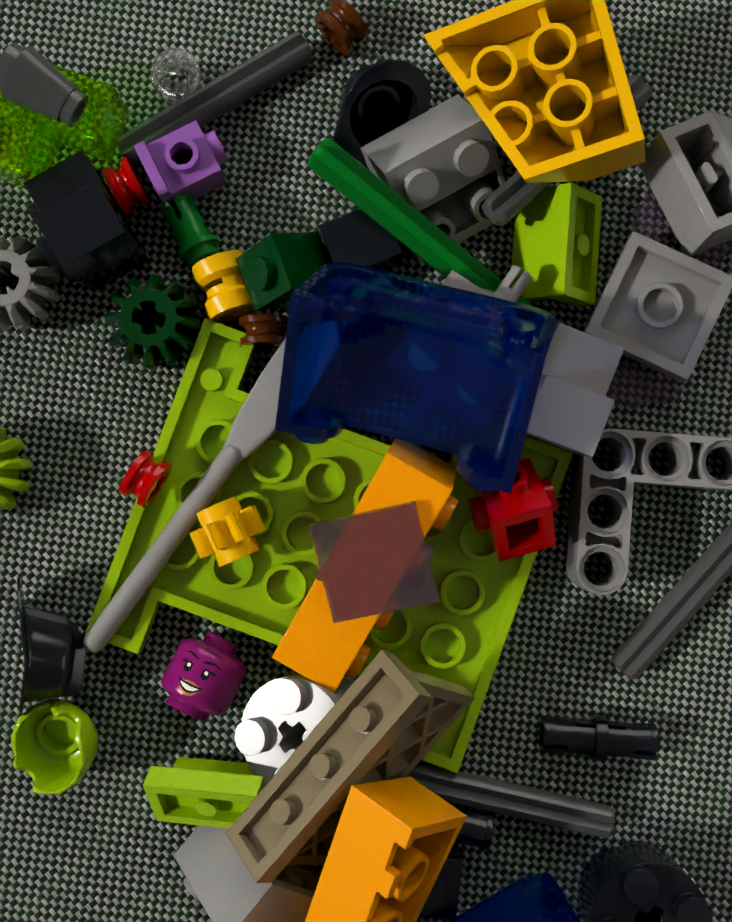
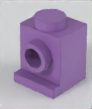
[134,120,229,208]

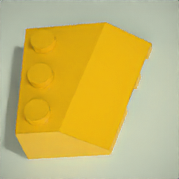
[423,0,646,183]

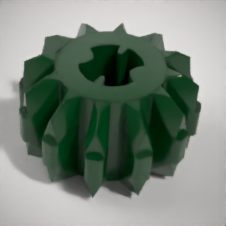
[105,274,202,371]

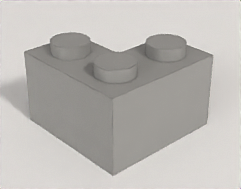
[508,323,624,457]
[173,826,320,922]

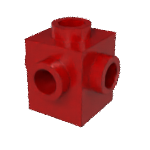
[468,458,558,562]

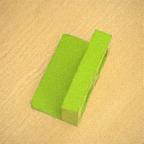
[511,182,602,307]
[143,757,266,829]

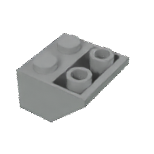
[360,94,506,265]
[639,111,732,257]

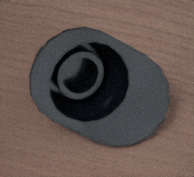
[332,59,431,170]
[17,576,86,716]

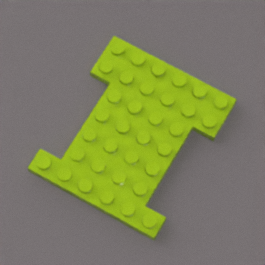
[85,318,573,773]

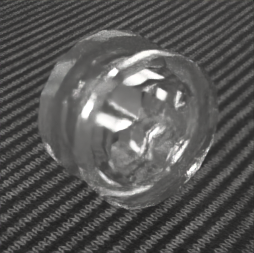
[150,48,204,105]

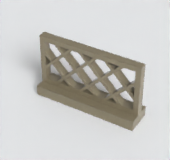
[225,650,475,883]

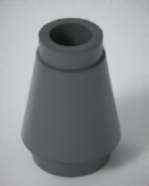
[0,43,88,127]

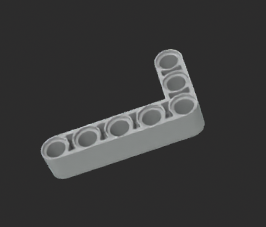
[565,428,732,595]

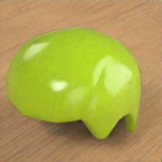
[11,698,98,795]

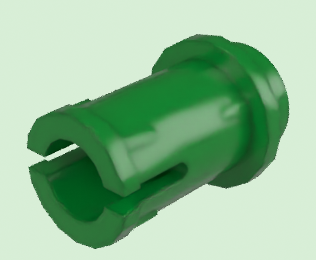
[160,193,220,269]

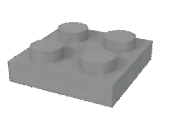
[583,231,732,382]

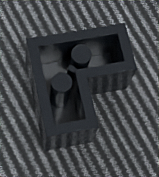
[23,150,150,292]

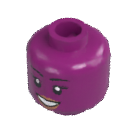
[161,631,246,722]

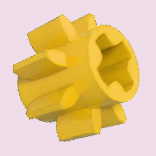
[189,496,266,567]

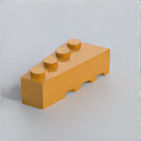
[271,435,458,693]
[305,776,467,922]

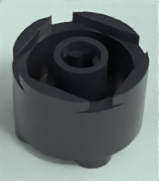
[578,841,712,922]

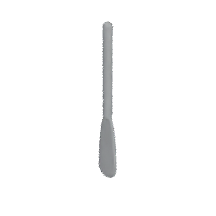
[83,315,343,653]

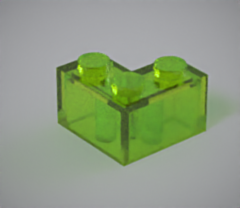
[0,47,130,190]

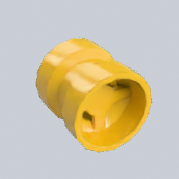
[192,250,255,323]

